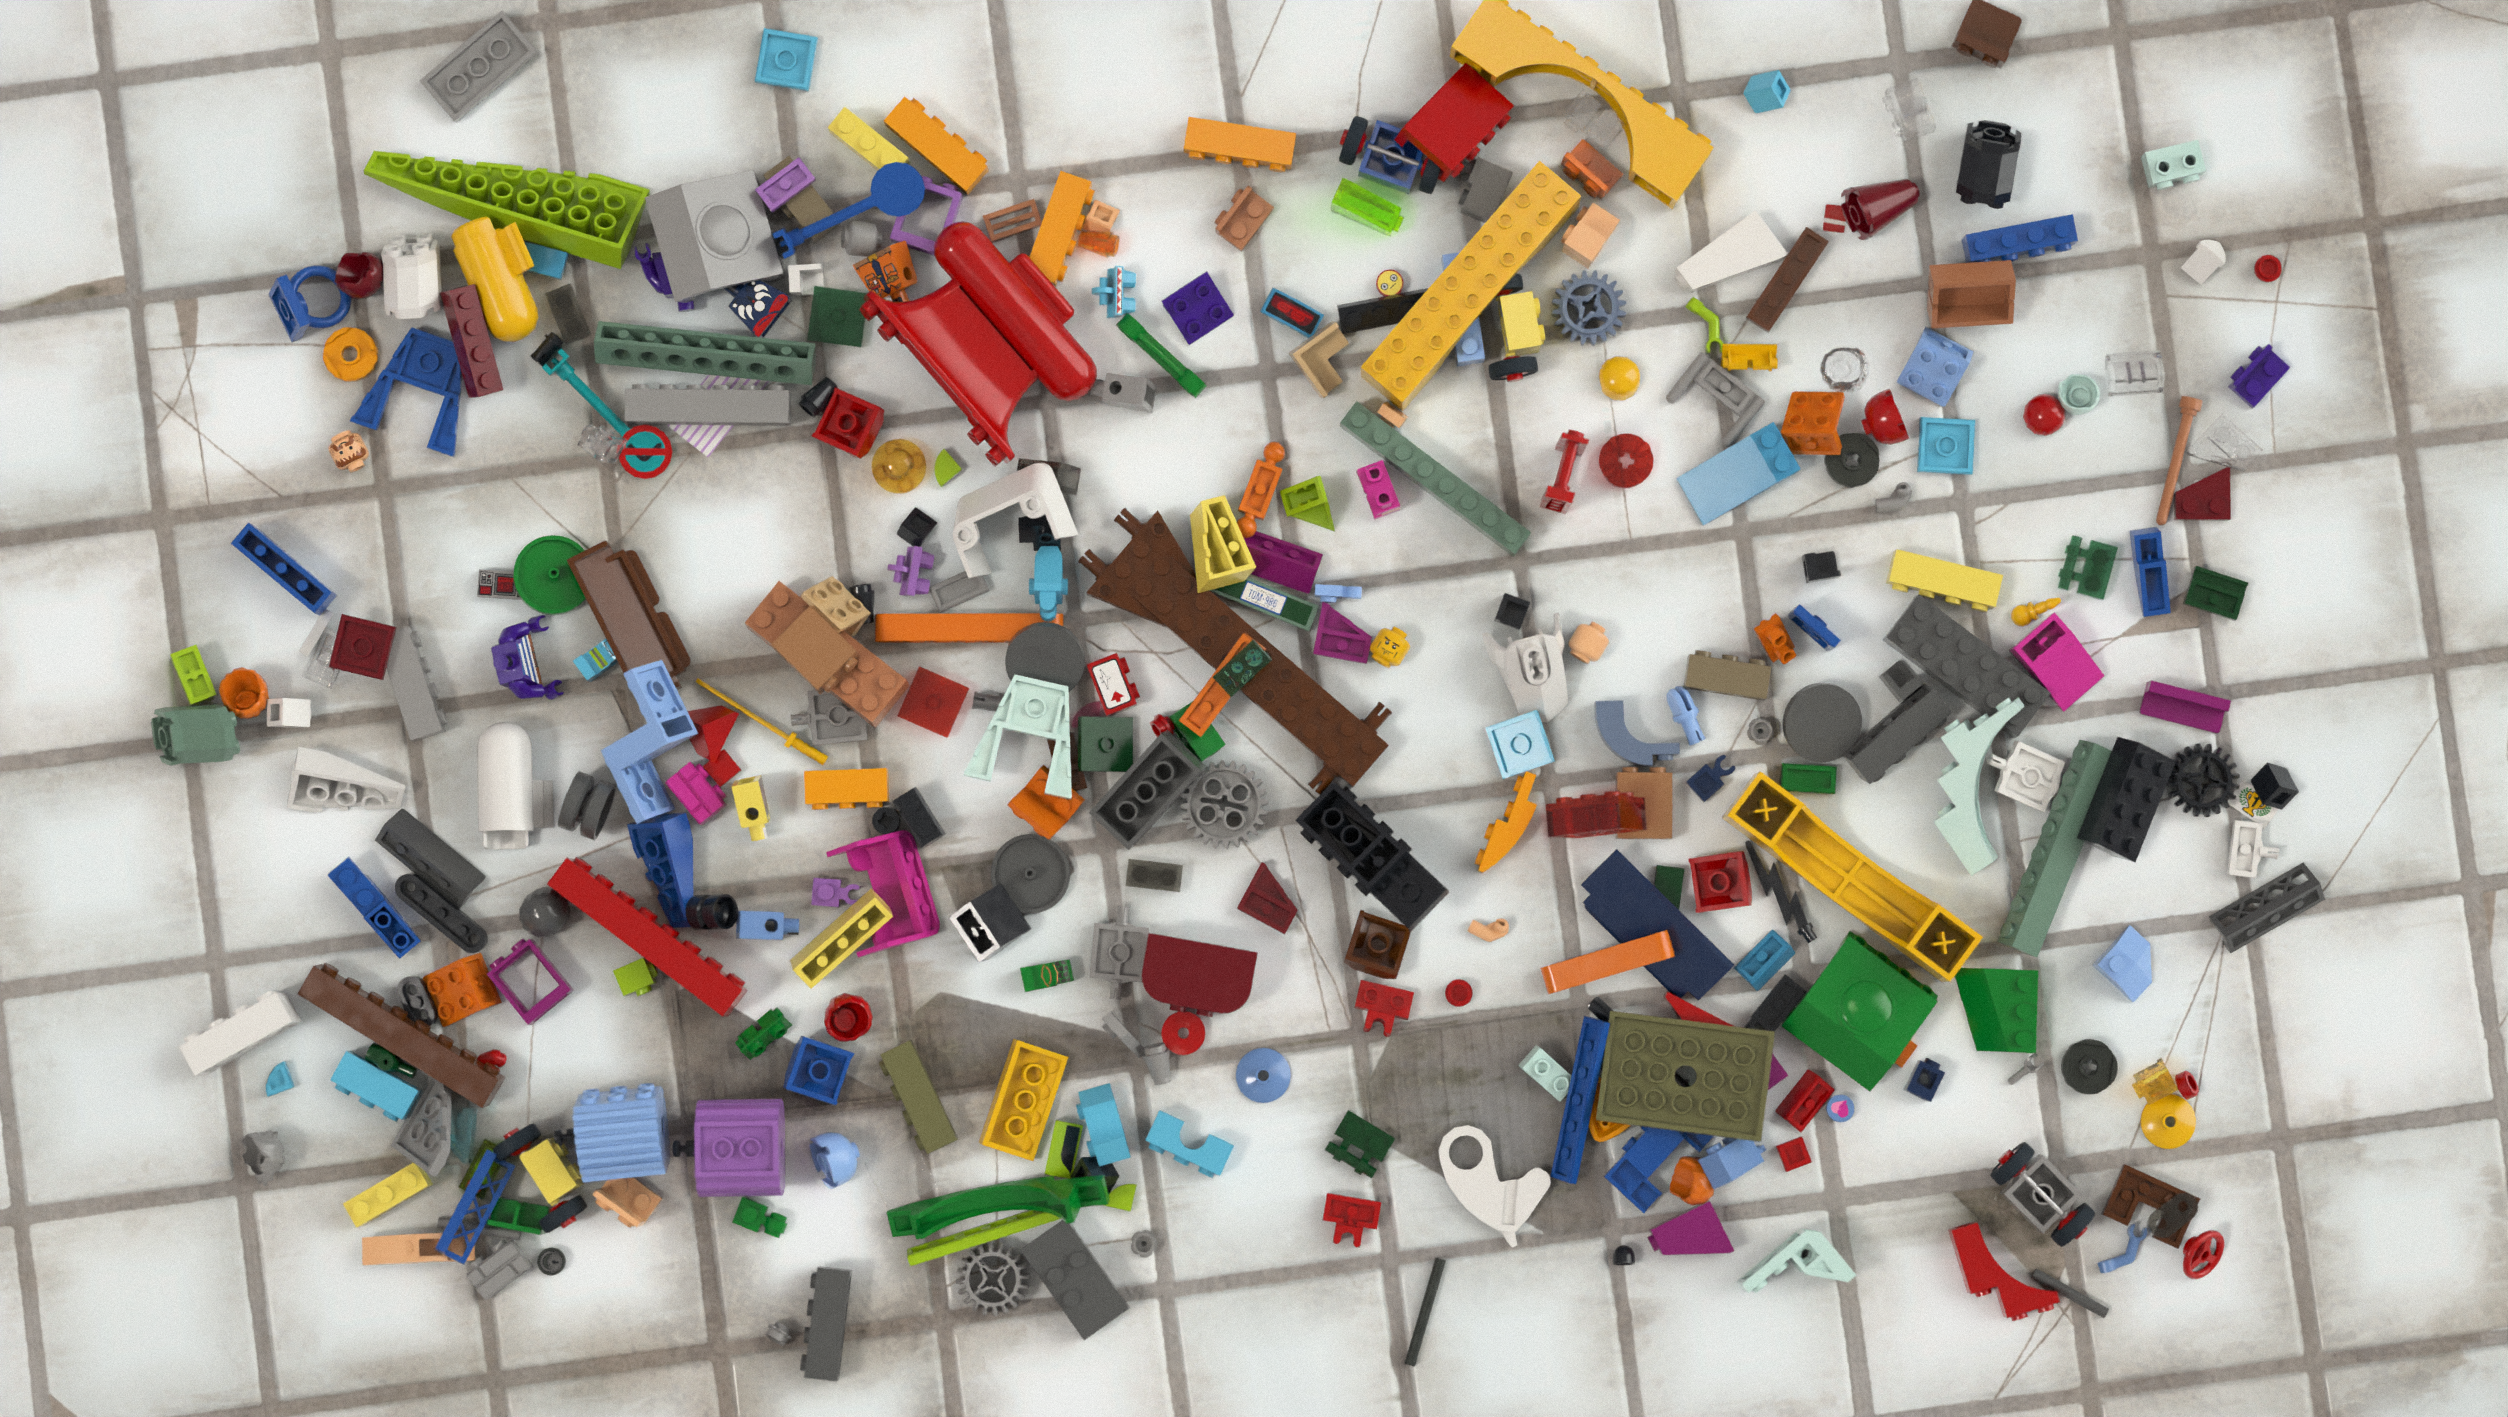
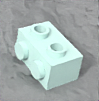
[2141,140,2206,190]

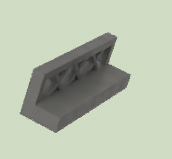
[2209,862,2325,954]

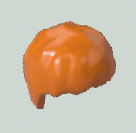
[219,667,269,719]
[1670,1156,1714,1205]

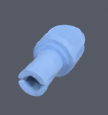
[1667,686,1706,745]

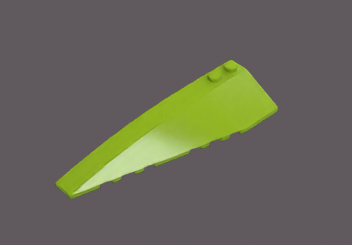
[364,151,650,269]

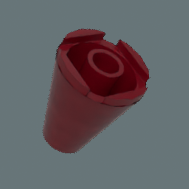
[1841,179,1920,240]

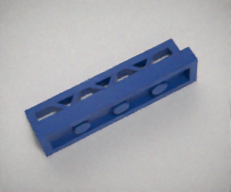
[434,1149,516,1265]

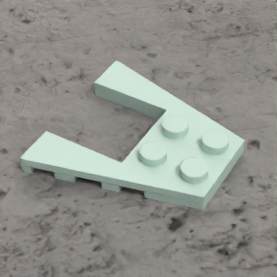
[964,675,1072,800]

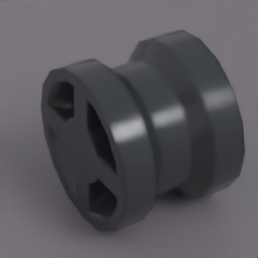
[872,807,901,835]

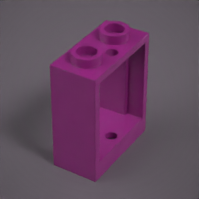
[487,938,574,1025]

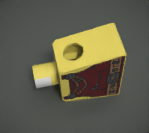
[731,775,770,841]

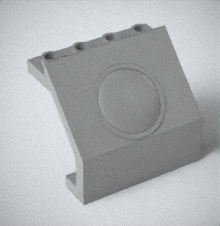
[645,170,784,303]

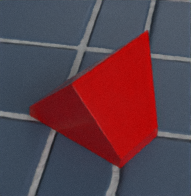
[687,705,739,763]

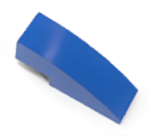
[2129,527,2171,617]

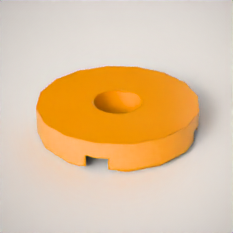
[323,327,378,382]

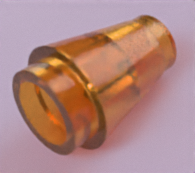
[1078,231,1120,258]

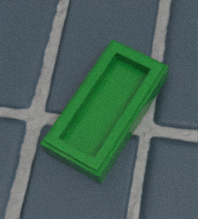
[1780,763,1837,794]

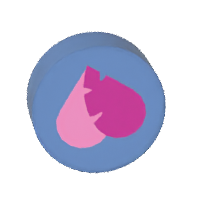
[1826,1095,1854,1122]

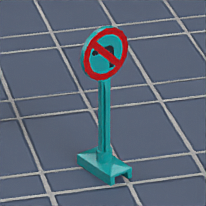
[542,348,672,479]

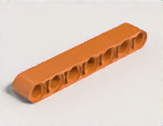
[875,613,1064,643]

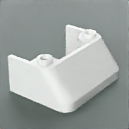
[953,463,1078,579]

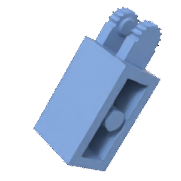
[1698,1138,1766,1189]

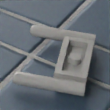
[1666,352,1765,447]

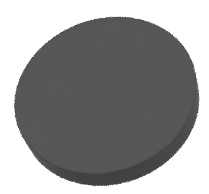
[1005,622,1085,692]
[1783,683,1862,763]
[991,834,1070,914]

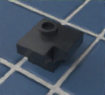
[1018,515,1061,551]

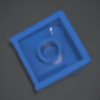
[783,1035,854,1105]

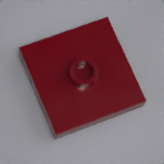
[329,614,397,680]

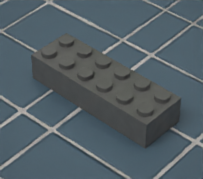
[1882,594,2050,738]

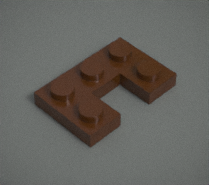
[2101,1164,2200,1249]

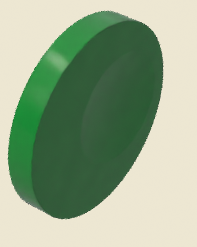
[513,535,586,615]

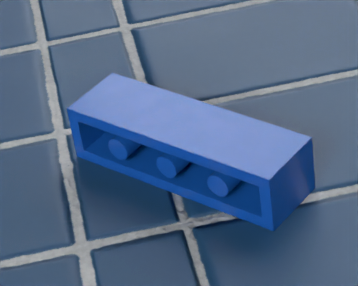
[231,522,337,616]

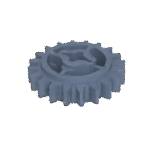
[1551,270,1627,346]

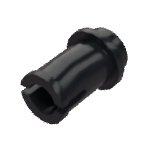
[530,331,564,367]

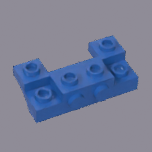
[1603,1127,1714,1214]

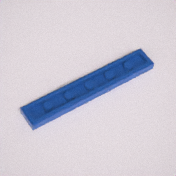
[1550,1016,1610,1184]

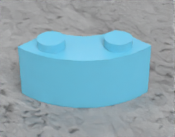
[1076,1083,1131,1167]

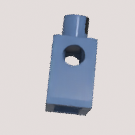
[736,911,799,940]

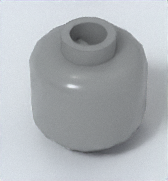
[841,220,882,257]

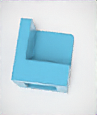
[1743,70,1791,113]

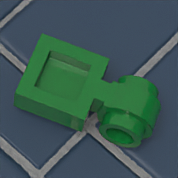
[732,1197,788,1238]

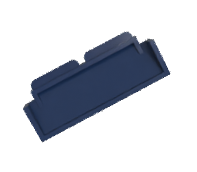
[1581,849,1734,1001]

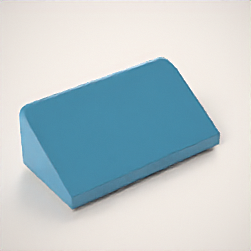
[1734,929,1795,991]

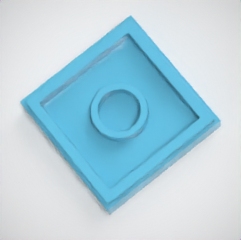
[755,28,818,92]
[1917,417,1975,475]
[1485,710,1555,779]

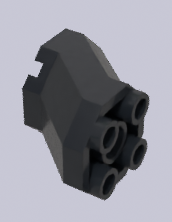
[1956,120,2021,209]

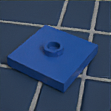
[1788,604,1841,651]

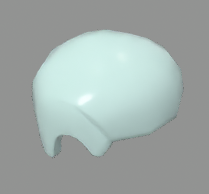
[2058,374,2100,415]

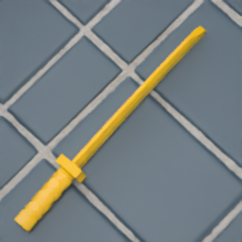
[695,678,829,766]

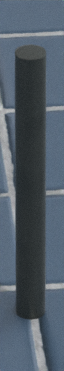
[1405,1258,1446,1366]

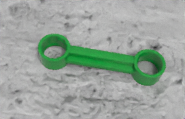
[1116,313,1207,398]

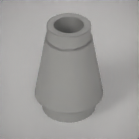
[1142,1043,1170,1085]

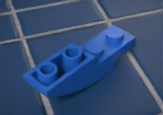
[327,856,421,959]

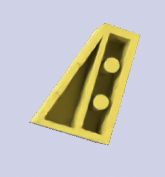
[1190,495,1256,593]

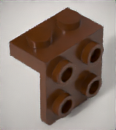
[1952,0,2022,69]

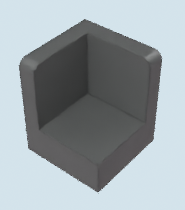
[1879,661,1924,702]

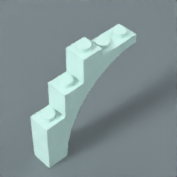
[1934,697,2025,876]

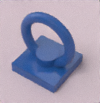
[268,265,351,342]

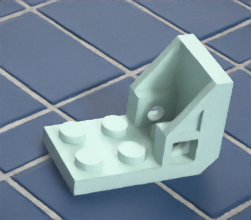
[1737,1229,1856,1293]

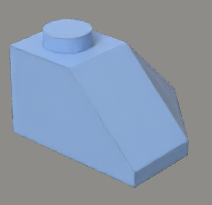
[2093,925,2152,1002]

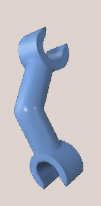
[2097,1224,2147,1274]

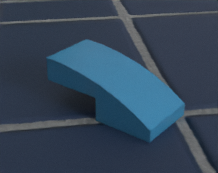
[524,242,569,280]

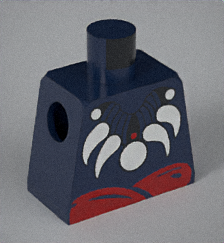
[723,280,793,338]

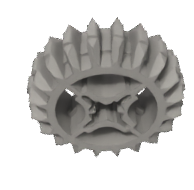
[956,1241,1030,1316]

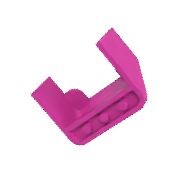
[826,830,940,957]

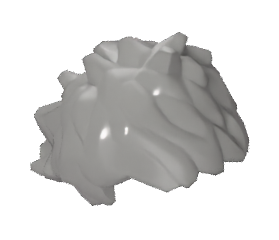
[241,1130,285,1186]

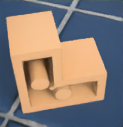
[1560,203,1620,269]

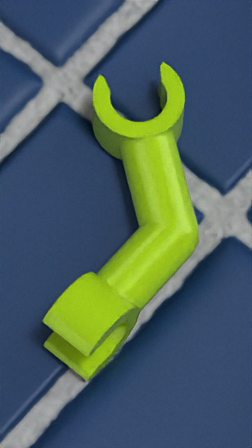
[1685,297,1723,354]

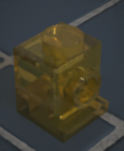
[2132,1058,2178,1105]

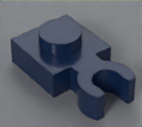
[1685,755,1736,803]

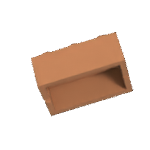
[1927,260,2016,329]

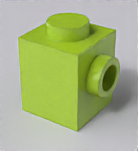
[613,958,659,997]

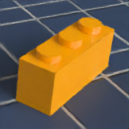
[804,768,889,810]

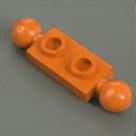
[1237,442,1285,538]

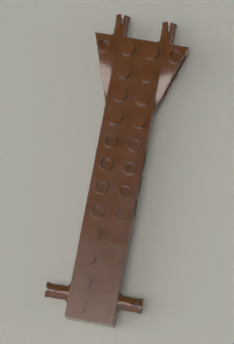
[1078,508,1392,795]

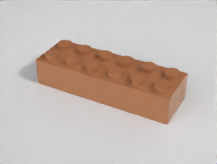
[745,581,910,728]

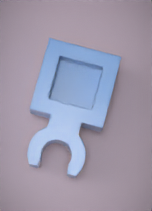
[1315,584,1362,603]

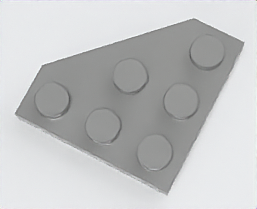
[391,1076,452,1177]

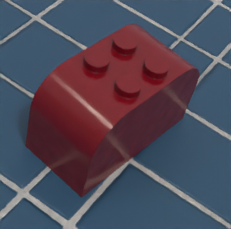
[1142,933,1258,1017]

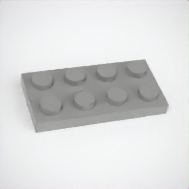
[420,11,538,123]

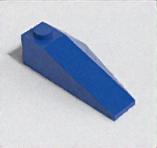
[627,813,693,928]

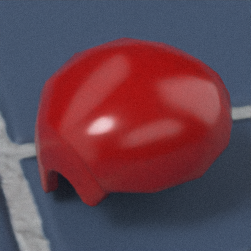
[2023,394,2066,436]

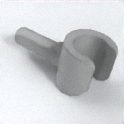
[2007,1054,2044,1085]

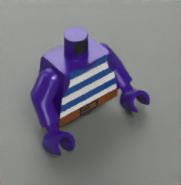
[491,615,564,700]

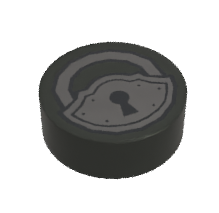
[537,1247,566,1275]

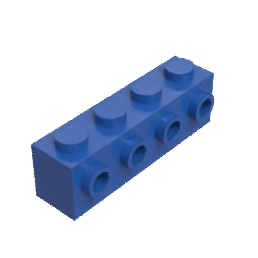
[1961,214,2078,263]

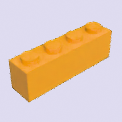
[884,96,989,195]
[1184,117,1296,172]
[1030,171,1095,287]

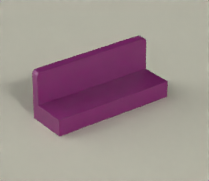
[1244,531,1323,594]
[2139,680,2231,733]

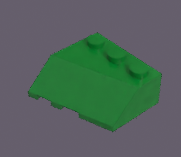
[1954,968,2038,1053]

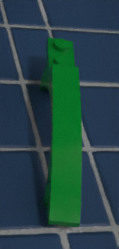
[887,1175,1110,1239]

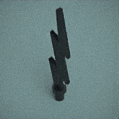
[1745,841,1817,943]

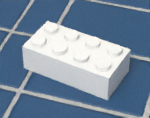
[179,991,302,1076]

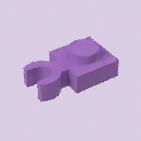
[811,878,860,907]

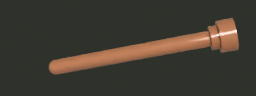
[2156,396,2203,525]

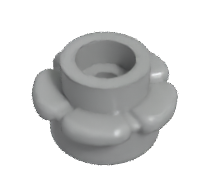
[1747,718,1774,745]
[1131,1230,1158,1257]
[765,1322,792,1346]

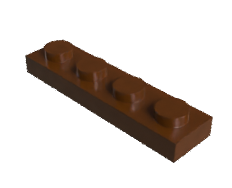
[1746,227,1829,333]

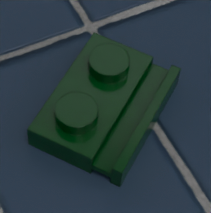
[2183,566,2248,621]

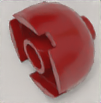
[1861,388,1909,445]

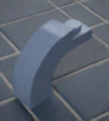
[1594,700,1680,767]

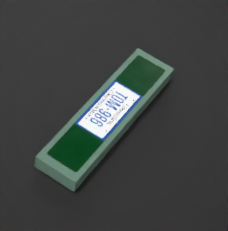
[1209,577,1319,632]

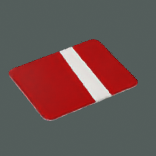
[1823,204,1846,233]

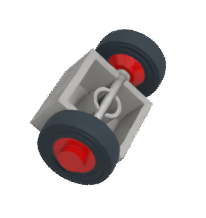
[1990,1142,2095,1247]

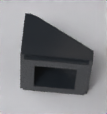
[897,507,938,547]

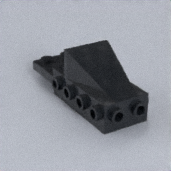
[1296,781,1449,931]

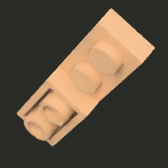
[362,1233,475,1266]

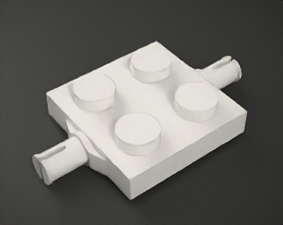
[1987,741,2065,813]

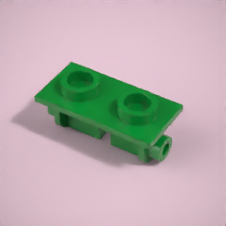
[735,1007,792,1060]

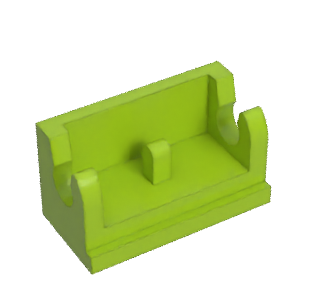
[170,644,217,706]

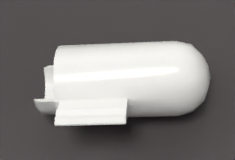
[477,722,554,849]

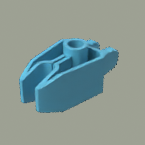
[1029,546,1068,622]

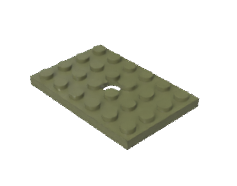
[1596,1011,1775,1142]

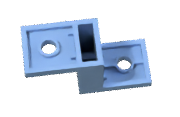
[601,660,698,824]

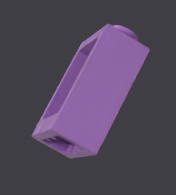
[890,175,963,256]

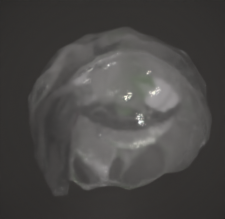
[1820,348,1870,394]

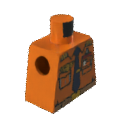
[853,240,918,302]

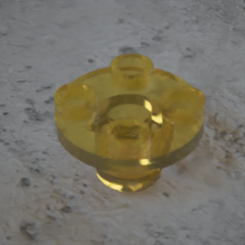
[872,439,926,494]

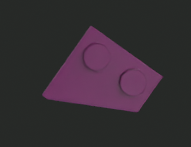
[1313,602,1372,664]

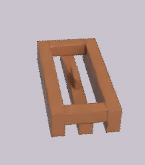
[983,199,1042,243]

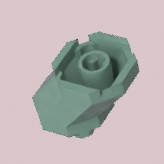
[151,703,240,766]

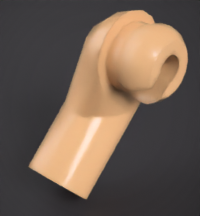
[1467,918,1509,942]

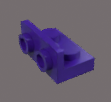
[2228,344,2290,408]

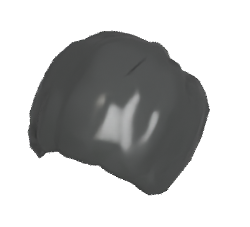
[519,887,570,937]

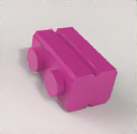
[665,762,727,825]

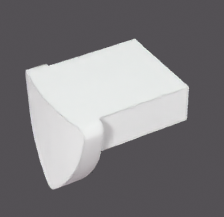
[2181,240,2226,285]

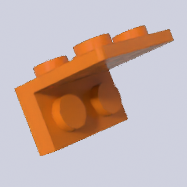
[1561,139,1624,200]
[1781,392,1845,455]
[1008,765,1085,840]
[423,952,502,1027]

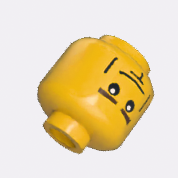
[1369,626,1410,669]

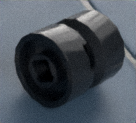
[686,894,738,930]

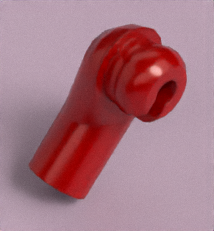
[477,1049,507,1068]

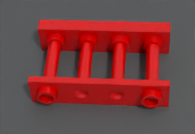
[1539,430,1589,514]

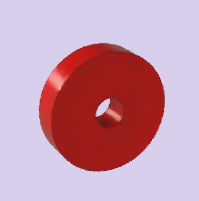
[1161,1011,1205,1055]

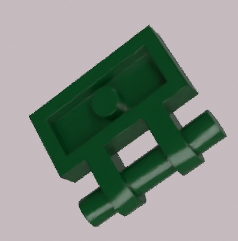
[1325,1110,1396,1179]

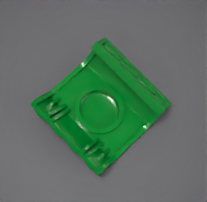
[1781,931,1938,1092]

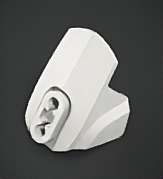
[1482,612,1568,723]

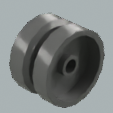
[558,771,616,840]

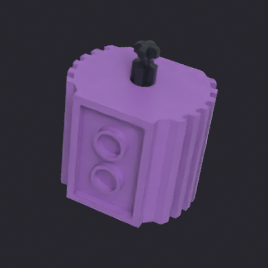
[672,1099,786,1197]

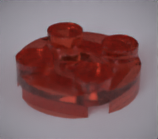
[1598,433,1653,489]

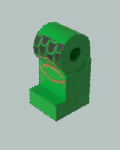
[1020,959,1074,992]

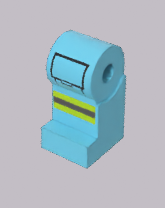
[573,639,617,682]

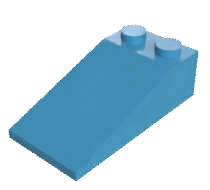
[1676,422,1801,526]

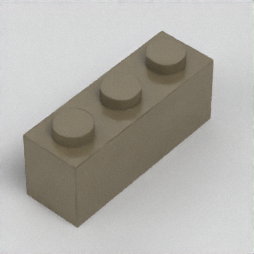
[763,156,840,243]
[1683,650,1771,701]

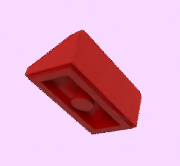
[1775,1070,1835,1132]

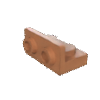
[1214,186,1274,252]

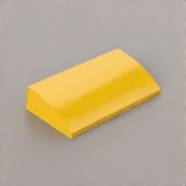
[978,1038,1068,1161]

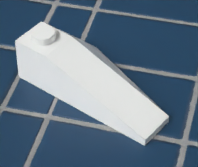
[286,747,405,813]

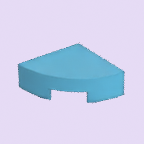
[266,1061,295,1097]

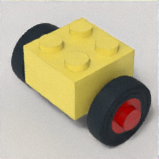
[1488,274,1545,382]
[493,1123,587,1233]

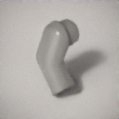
[1875,482,1912,513]

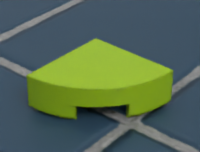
[934,449,962,487]
[1104,1184,1137,1211]

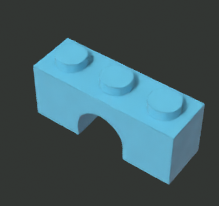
[1145,1110,1234,1178]

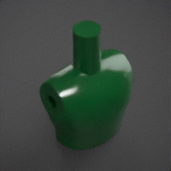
[365,1042,417,1078]

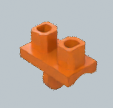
[1754,613,1796,664]

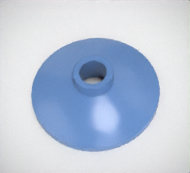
[1236,1048,1291,1103]

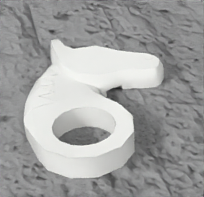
[1438,1125,1551,1248]

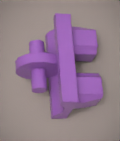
[887,546,934,596]

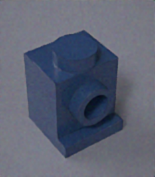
[1903,1058,1945,1102]

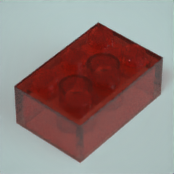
[1546,791,1647,839]

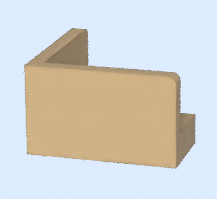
[1289,321,1349,398]

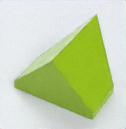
[1280,476,1335,531]

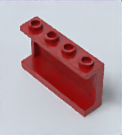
[1394,62,1514,182]

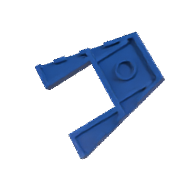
[350,327,462,457]

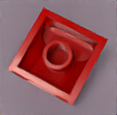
[812,387,884,459]
[1688,851,1752,913]

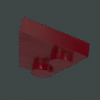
[2174,467,2231,521]
[1237,862,1298,935]

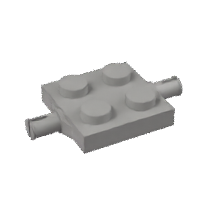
[791,690,868,746]
[1089,906,1149,1000]

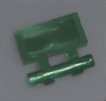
[2058,535,2118,600]

